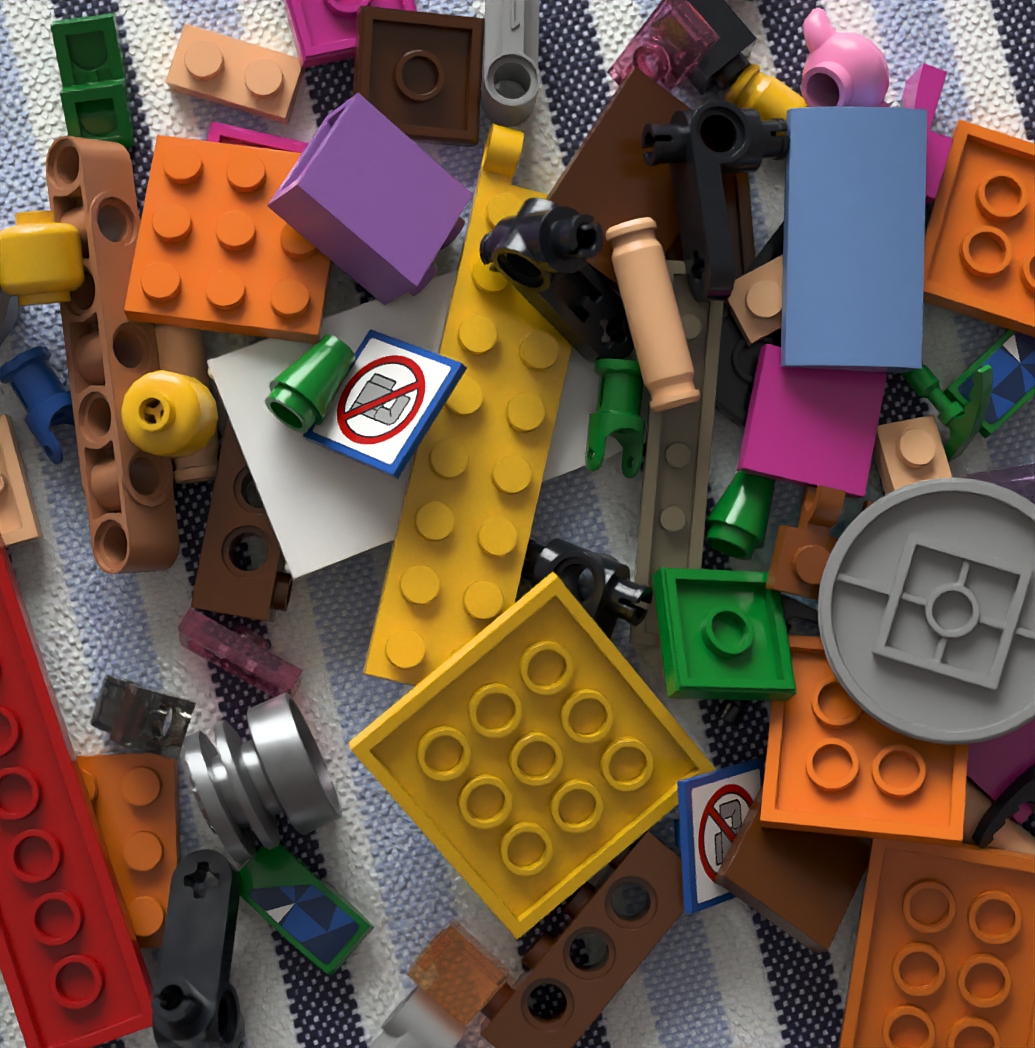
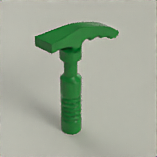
[899,361,993,463]

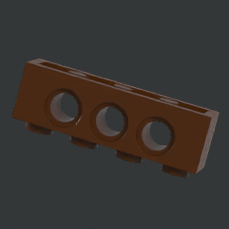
[191,416,293,622]
[479,830,684,1048]

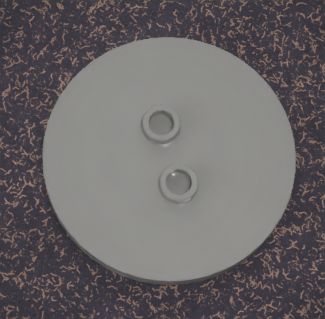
[818,478,1035,744]

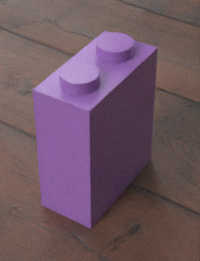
[267,93,473,305]

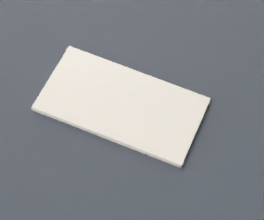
[207,270,649,580]

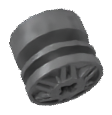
[183,692,342,863]

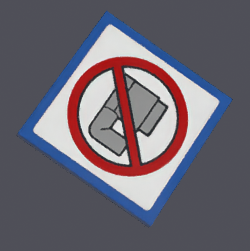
[302,329,467,479]
[674,758,764,914]

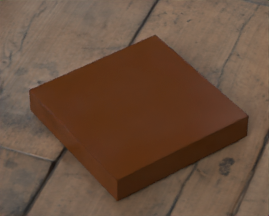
[353,6,485,147]
[714,782,871,954]

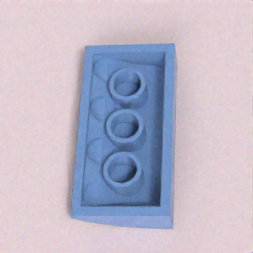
[780,106,927,373]

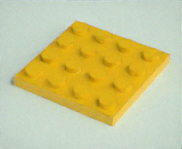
[348,572,716,940]

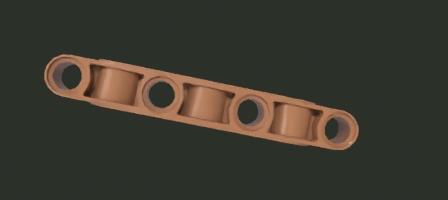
[46,136,179,574]

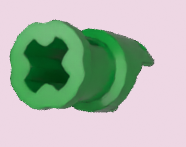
[585,359,646,479]

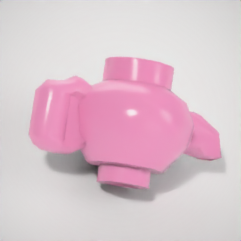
[801,8,890,107]

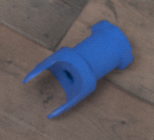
[0,346,75,465]

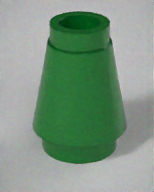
[265,335,356,433]
[704,471,776,560]

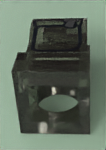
[89,674,196,760]

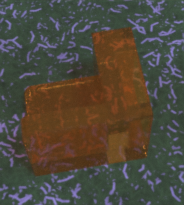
[407,917,509,1025]

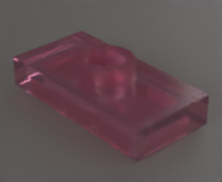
[607,0,720,95]
[178,608,303,698]

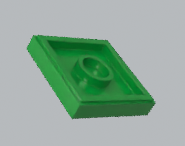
[652,567,797,701]

